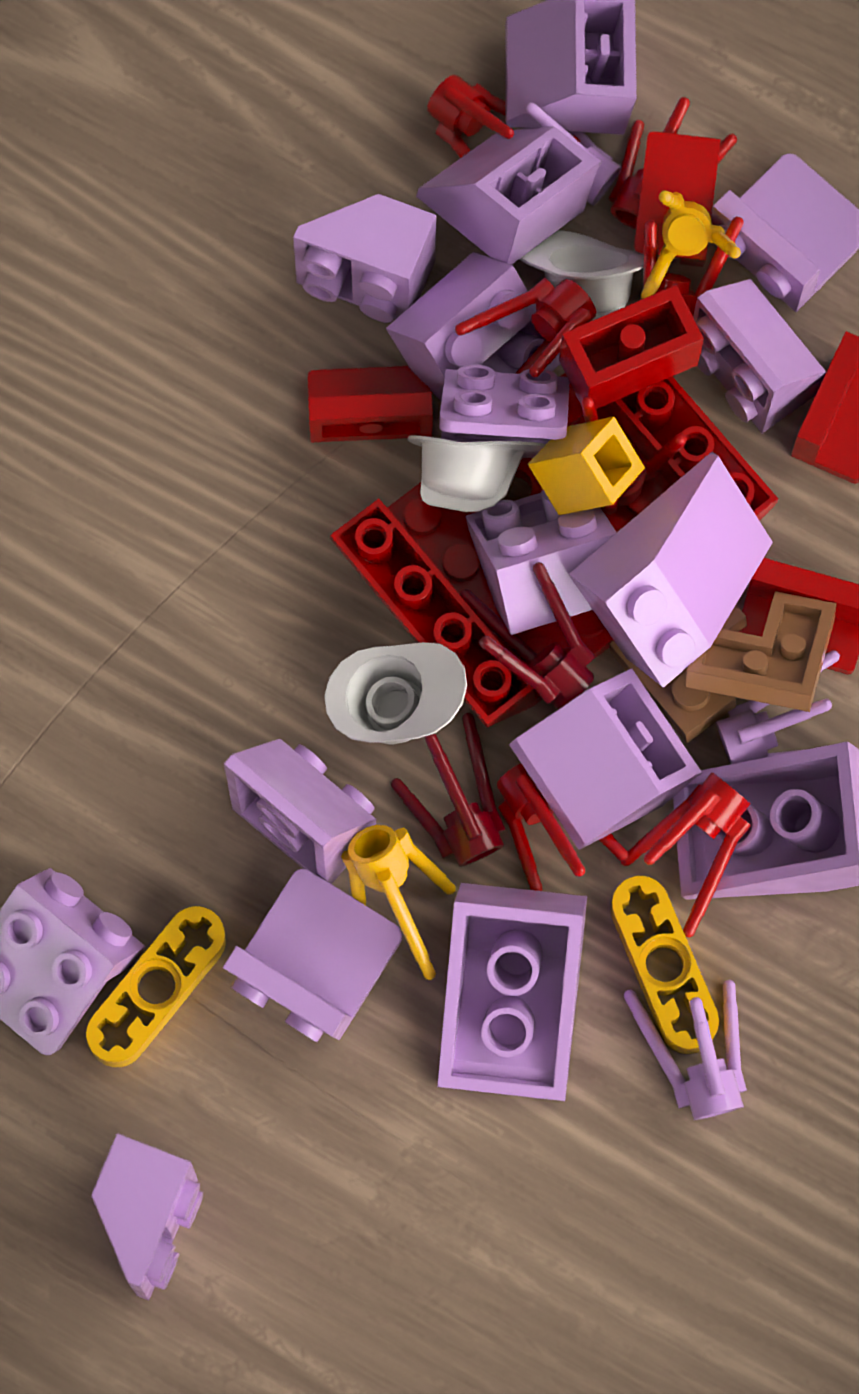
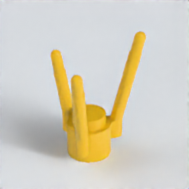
[641,191,741,299]
[341,825,456,980]

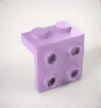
[711,154,859,312]
[439,365,570,444]
[0,868,146,1055]
[223,869,403,1042]

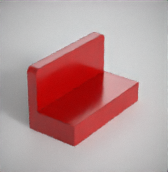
[634,131,721,267]
[791,331,859,484]
[307,366,433,443]
[739,558,859,674]

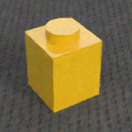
[528,416,645,515]

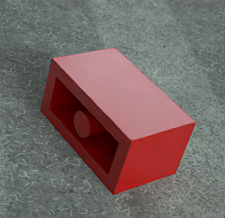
[559,285,704,409]

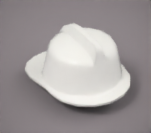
[519,230,644,321]
[408,435,546,512]
[324,642,467,745]

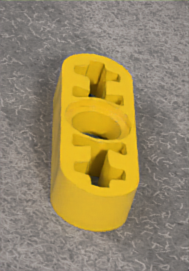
[610,876,719,1054]
[86,906,226,1067]

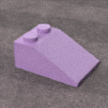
[569,452,773,687]
[224,739,376,884]
[673,742,859,899]
[437,883,587,1101]

